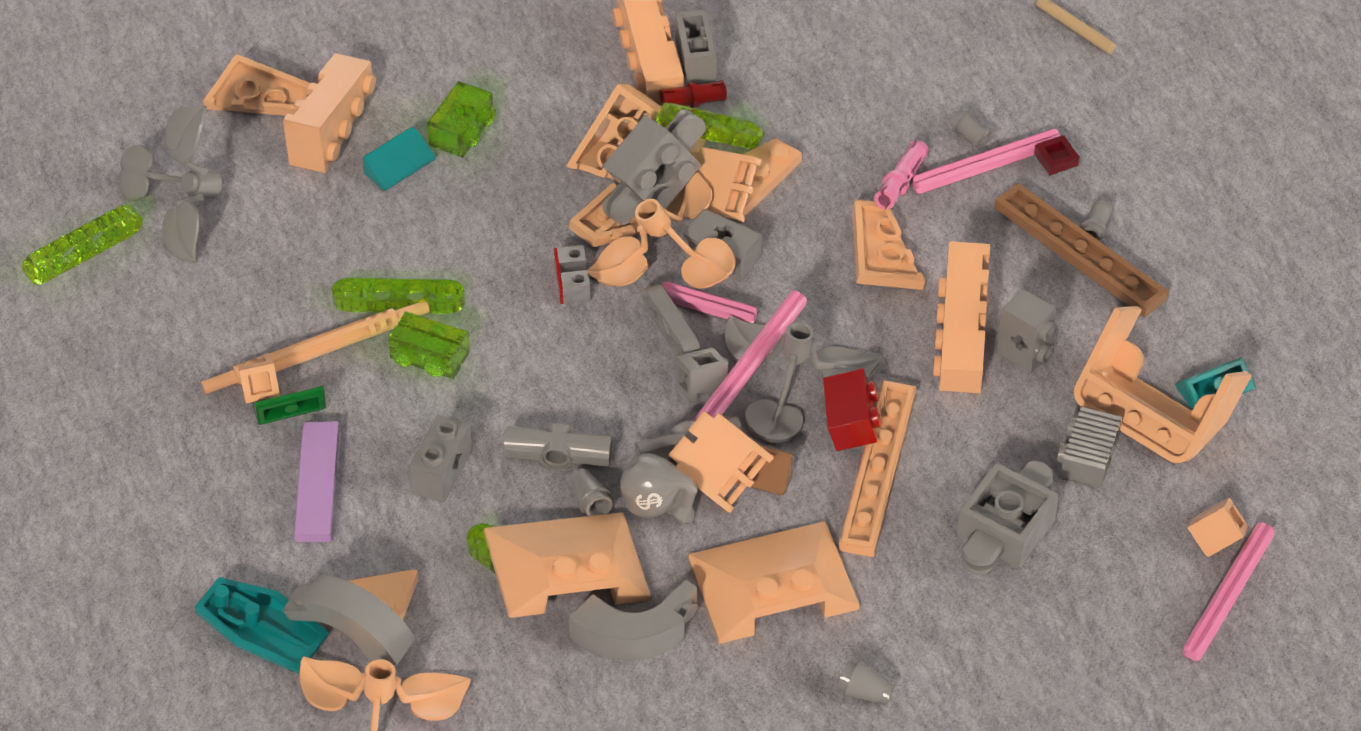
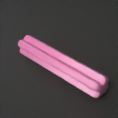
[662,281,757,323]

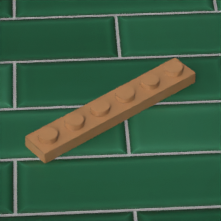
[995,183,1169,318]

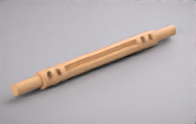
[201,300,430,395]

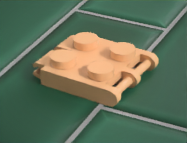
[689,147,762,224]
[668,410,774,513]

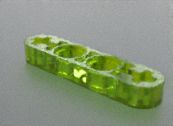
[655,102,765,149]
[22,204,143,285]
[332,278,465,314]

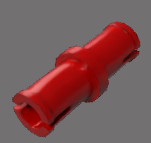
[659,80,727,110]

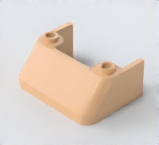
[1074,306,1252,463]

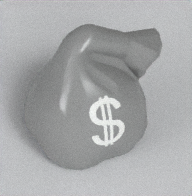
[620,453,697,524]

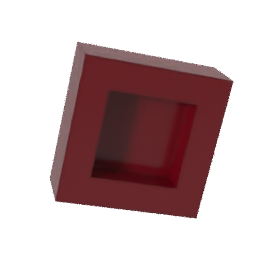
[1034,135,1080,176]

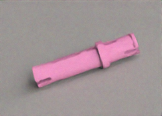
[874,141,929,210]

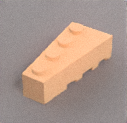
[612,0,684,103]
[283,53,376,174]
[933,241,990,394]

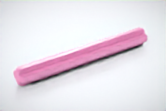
[911,128,1061,194]
[695,290,807,421]
[1183,522,1274,661]

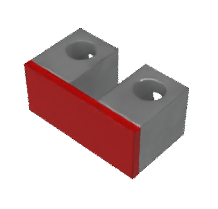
[554,245,591,304]

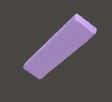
[294,422,339,542]

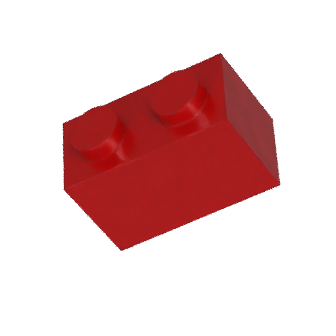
[823,368,882,451]

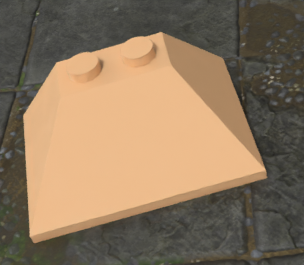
[484,512,651,618]
[688,521,860,644]

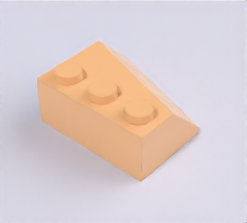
[566,84,708,180]

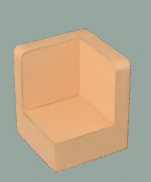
[238,353,280,403]
[1187,497,1249,557]

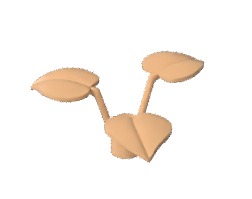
[588,172,736,289]
[300,656,471,731]

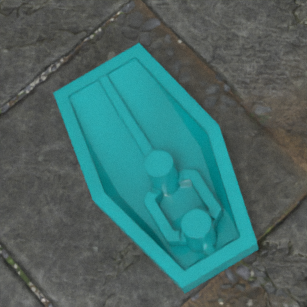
[194,577,329,674]

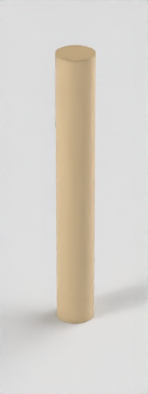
[1036,0,1116,54]

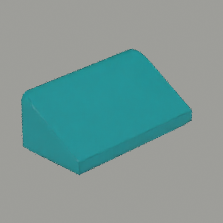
[362,127,436,192]
[1175,357,1256,410]

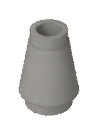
[570,469,613,516]
[837,661,895,705]

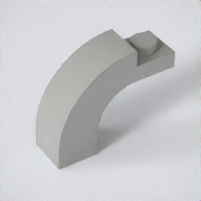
[282,574,416,665]
[568,580,698,661]

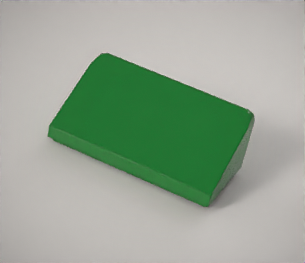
[252,386,326,425]

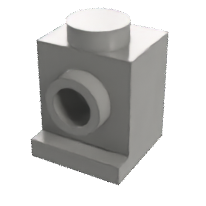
[675,347,731,402]

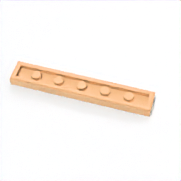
[839,380,916,557]

